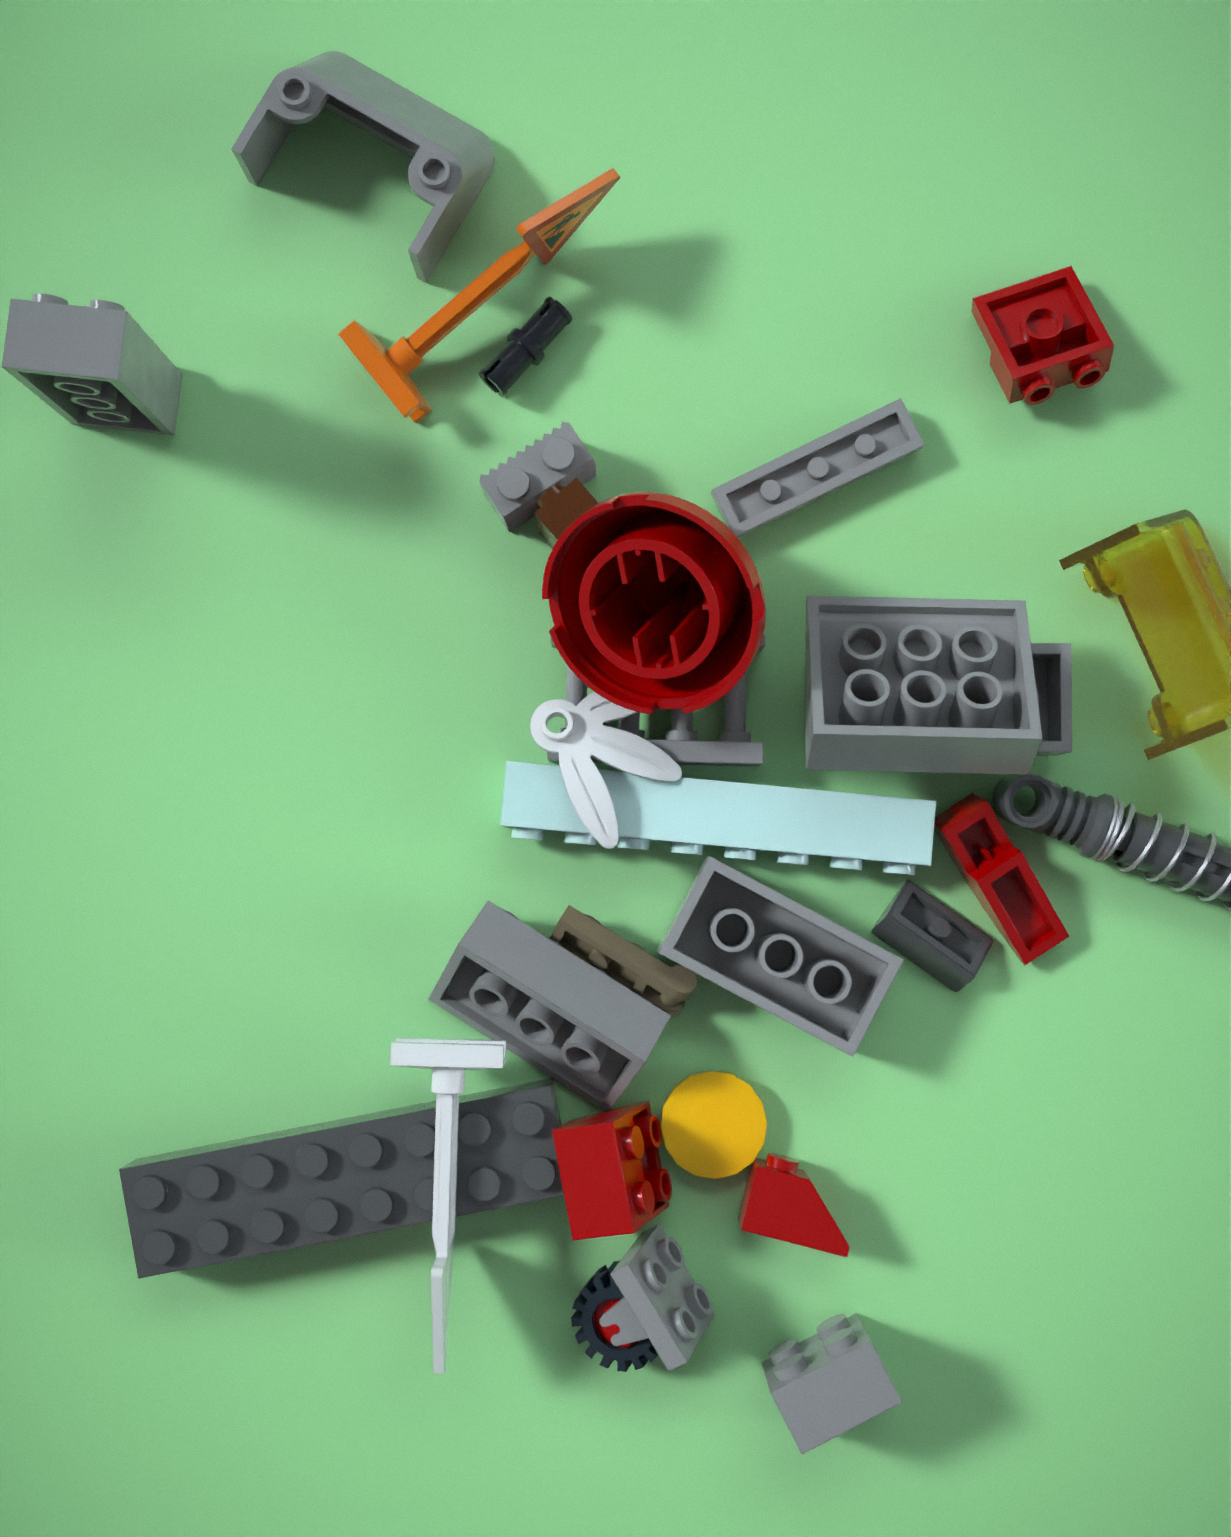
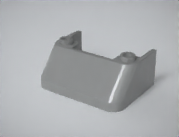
[231,51,495,283]

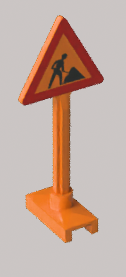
[338,168,620,423]

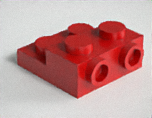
[971,266,1114,405]

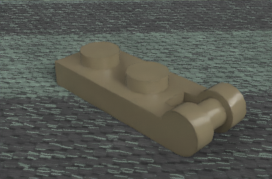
[550,905,697,1020]

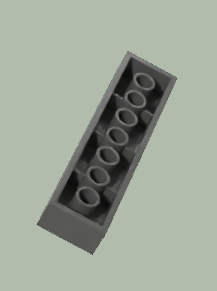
[119,1078,564,1279]

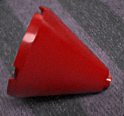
[542,492,766,715]

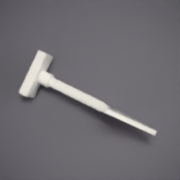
[390,1038,506,1374]

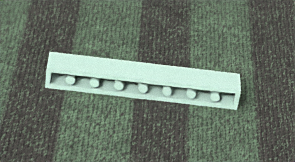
[500,761,936,875]

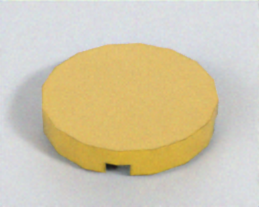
[660,1070,767,1179]

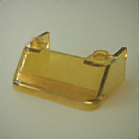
[1059,509,1231,760]

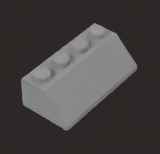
[428,901,671,1111]

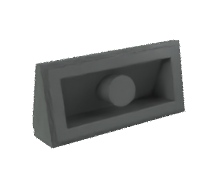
[872,879,994,992]

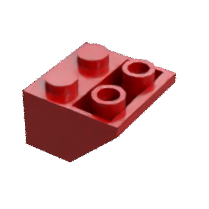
[552,1101,672,1241]

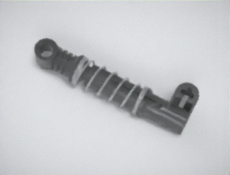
[992,774,1231,911]

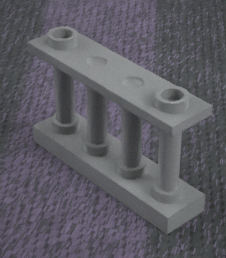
[547,635,765,767]

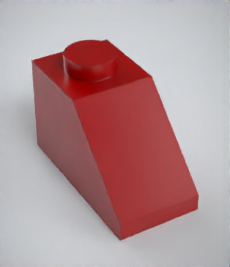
[737,1153,850,1257]

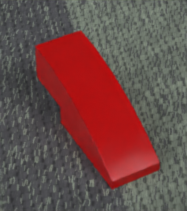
[934,793,1070,965]

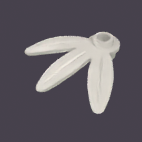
[530,692,682,849]

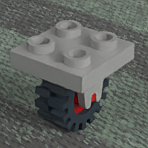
[571,1223,715,1372]

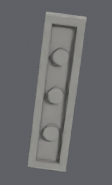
[711,398,924,538]

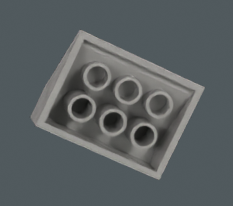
[804,596,1042,775]

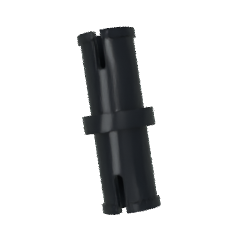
[479,297,573,397]

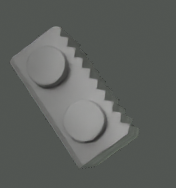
[479,422,596,532]

